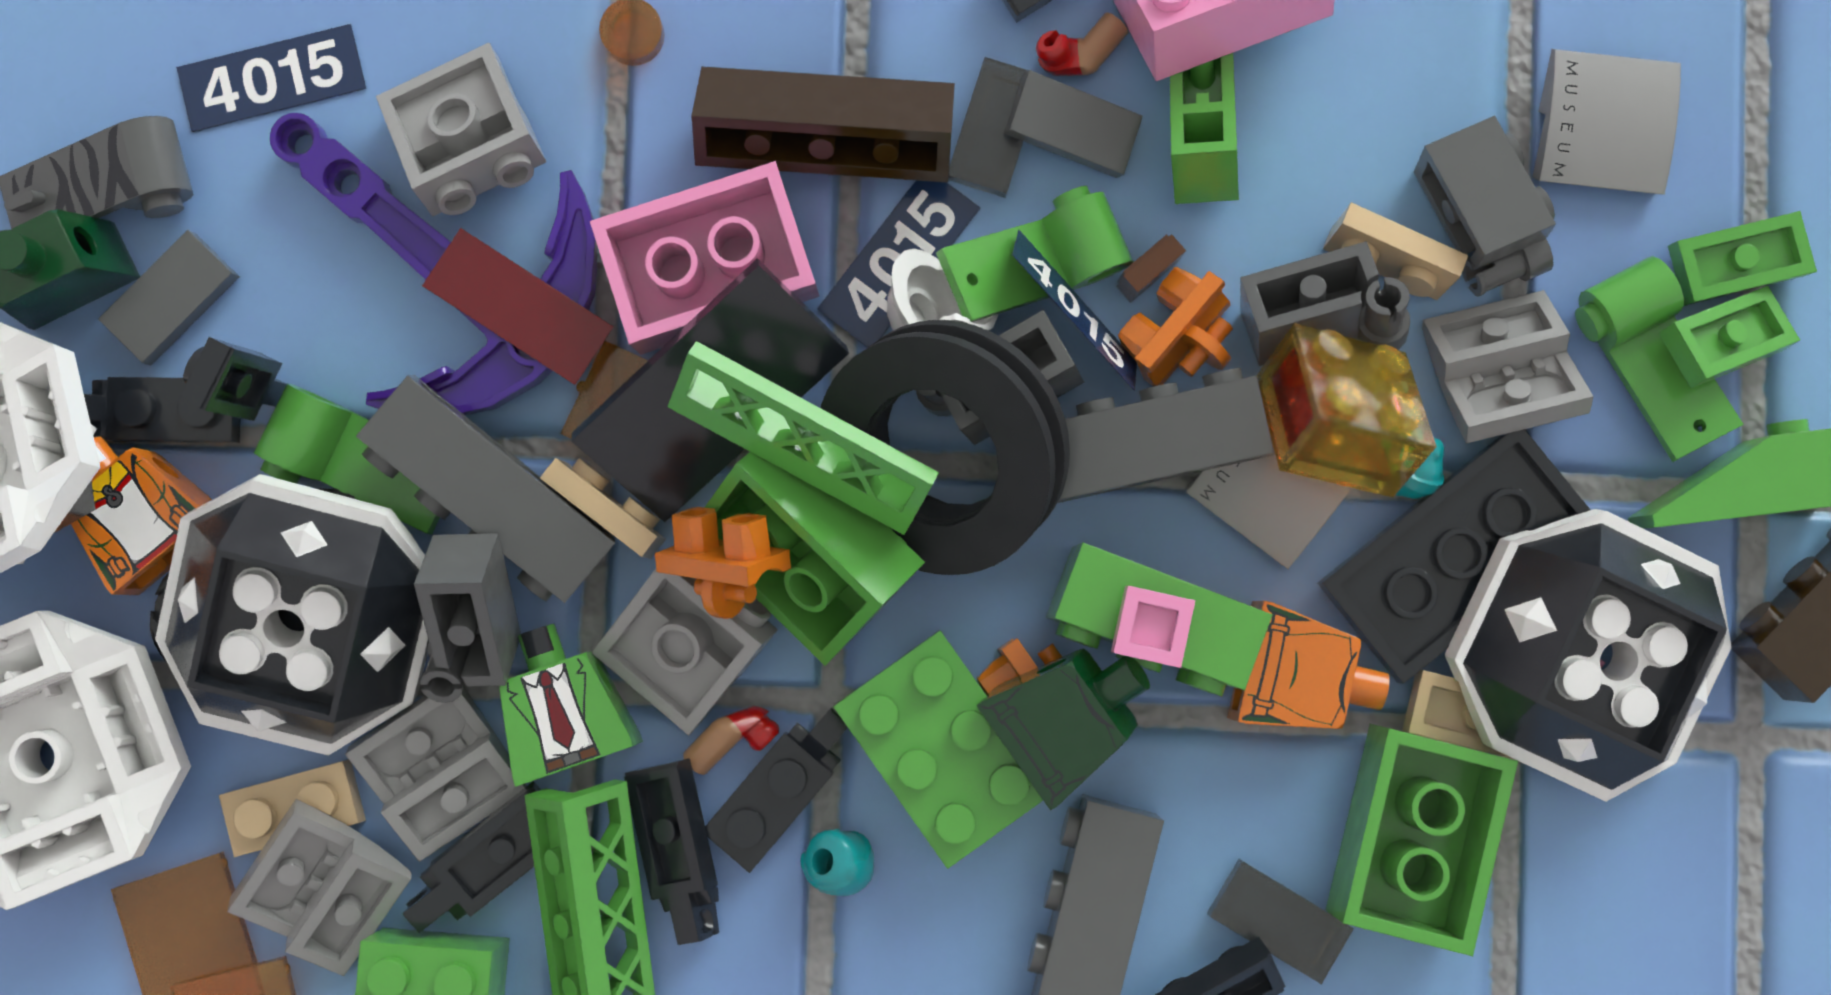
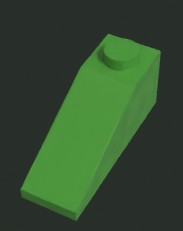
[1170,53,1239,204]
[1628,419,1831,529]

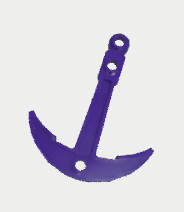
[270,113,598,416]

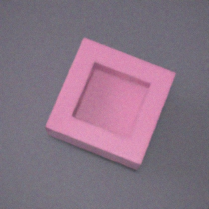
[1111,586,1196,668]

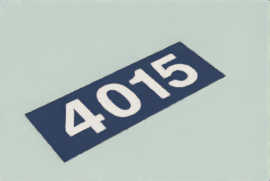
[176,24,366,132]
[817,180,980,347]
[1012,230,1137,391]

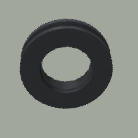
[820,320,1070,575]

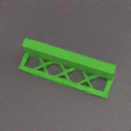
[667,341,939,535]
[524,779,655,995]

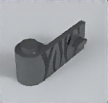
[0,116,194,229]

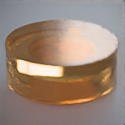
[599,0,665,66]

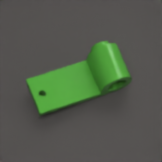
[936,186,1134,322]
[1575,256,1744,462]
[254,383,440,535]

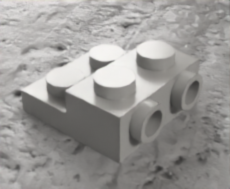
[376,43,547,216]
[592,569,778,736]

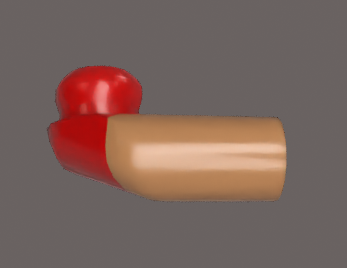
[1036,12,1128,76]
[683,705,780,775]

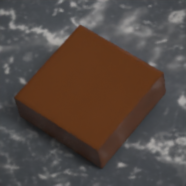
[1116,234,1186,303]

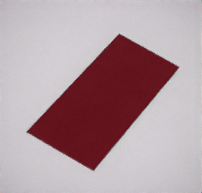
[422,228,614,385]

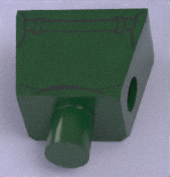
[0,209,140,330]
[976,648,1150,811]

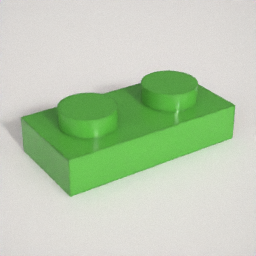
[1668,211,1817,306]
[1659,286,1800,388]

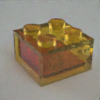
[1257,323,1437,498]

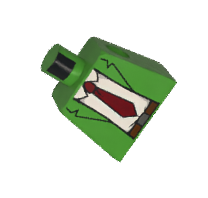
[499,624,643,787]

